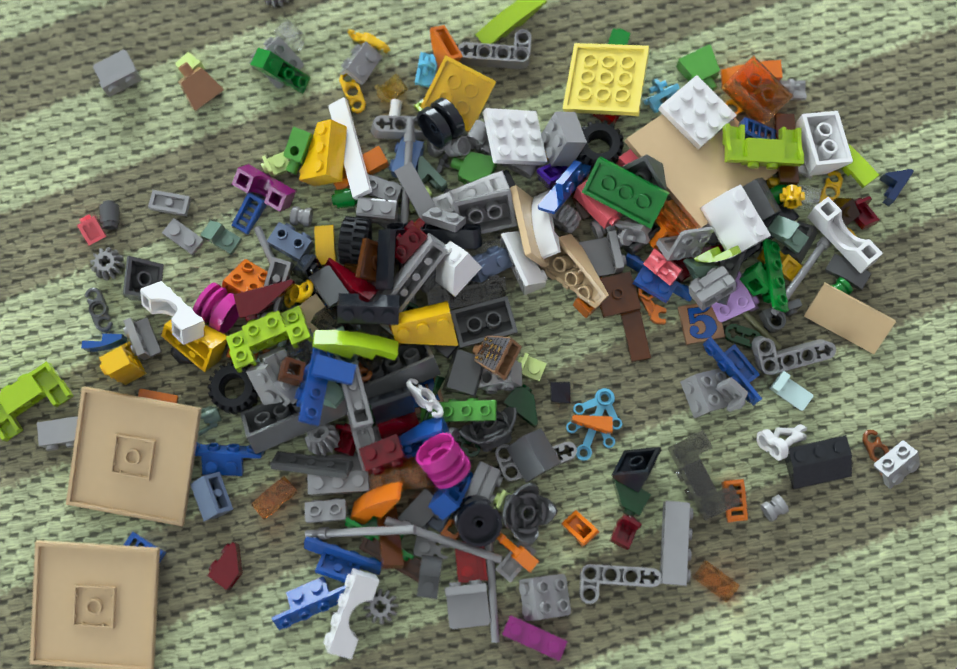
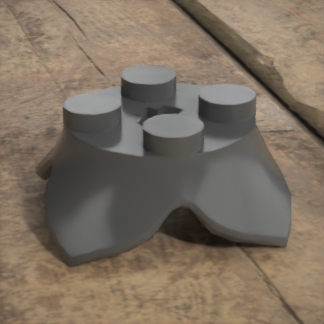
[459,407,517,452]
[502,483,558,546]

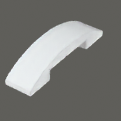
[432,170,510,212]
[532,189,560,259]

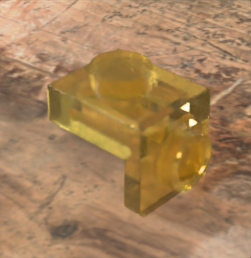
[374,74,408,103]

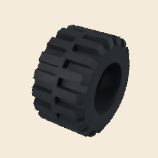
[576,120,624,169]
[338,216,372,266]
[207,362,258,415]

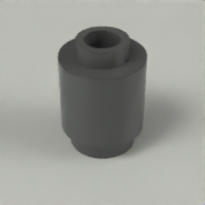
[99,200,120,230]

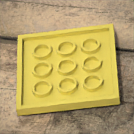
[563,43,649,116]

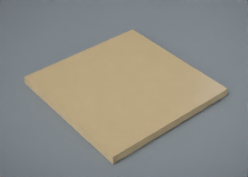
[624,84,778,228]
[66,386,202,527]
[30,540,160,669]

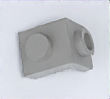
[716,377,748,412]

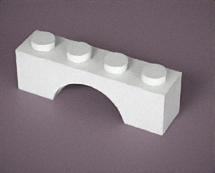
[807,197,883,273]
[140,281,205,345]
[324,569,379,659]

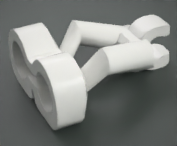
[756,424,807,461]

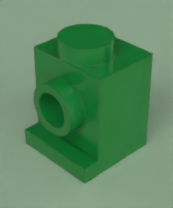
[740,261,769,297]

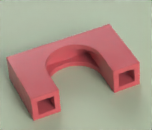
[574,149,638,229]

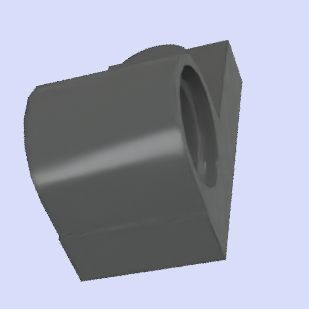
[759,298,802,333]
[417,555,442,599]

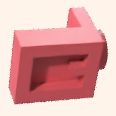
[77,214,107,245]

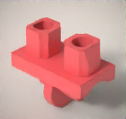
[643,248,683,286]

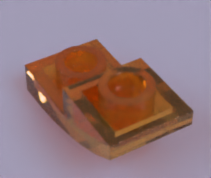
[252,476,297,520]

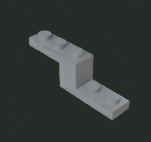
[341,364,376,472]

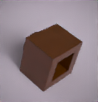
[278,357,306,386]

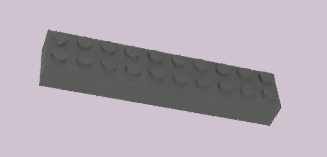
[240,344,441,454]

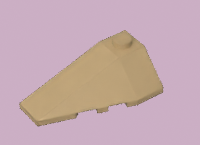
[539,234,609,309]

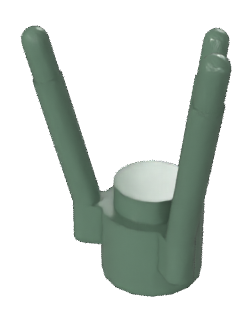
[198,406,222,437]

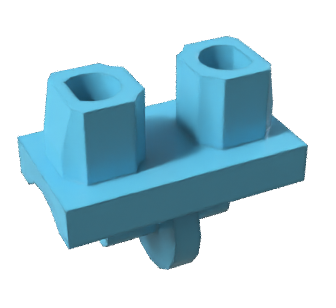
[415,52,437,88]
[643,79,680,113]

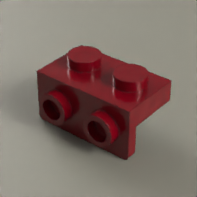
[395,218,428,264]
[359,434,408,476]

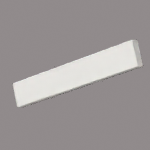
[328,97,372,200]

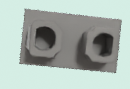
[770,78,807,101]
[614,217,652,246]

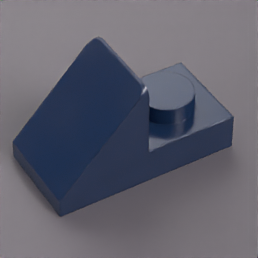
[879,169,914,207]

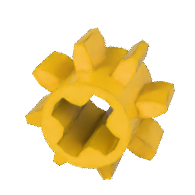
[780,185,805,209]

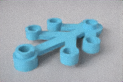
[566,388,622,461]

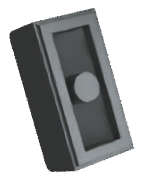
[781,221,818,264]
[308,265,349,308]

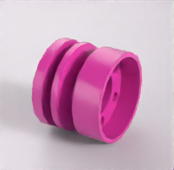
[193,282,239,334]
[416,433,471,489]

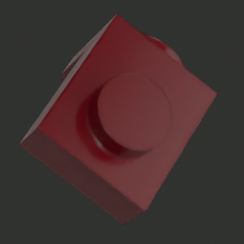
[854,196,880,230]
[334,423,356,457]
[609,515,642,550]

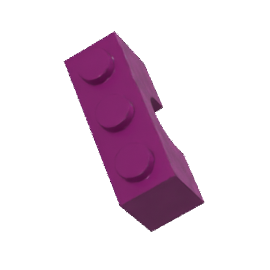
[232,164,297,212]
[502,615,568,661]

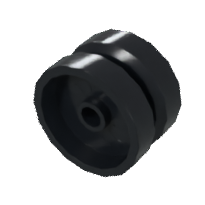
[417,97,465,148]
[453,495,502,547]

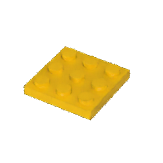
[420,55,496,132]

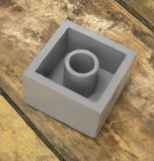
[541,112,587,166]

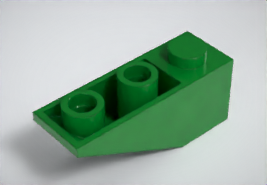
[250,48,311,94]

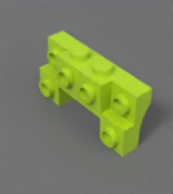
[722,123,804,170]
[225,305,313,373]
[0,361,74,442]

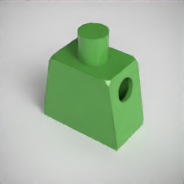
[676,44,720,91]
[284,126,313,175]
[450,152,498,184]

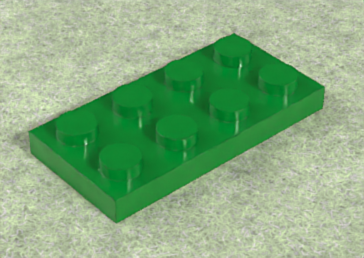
[582,156,670,229]

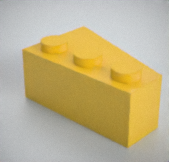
[299,119,347,186]
[391,301,458,346]
[161,320,227,372]
[99,341,147,385]

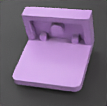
[711,271,760,322]

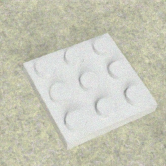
[658,75,737,150]
[483,108,547,165]

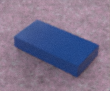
[311,354,356,386]

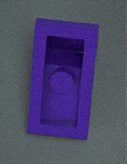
[536,163,568,190]

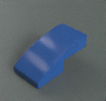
[81,334,127,352]

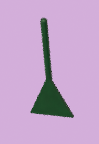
[422,375,445,422]

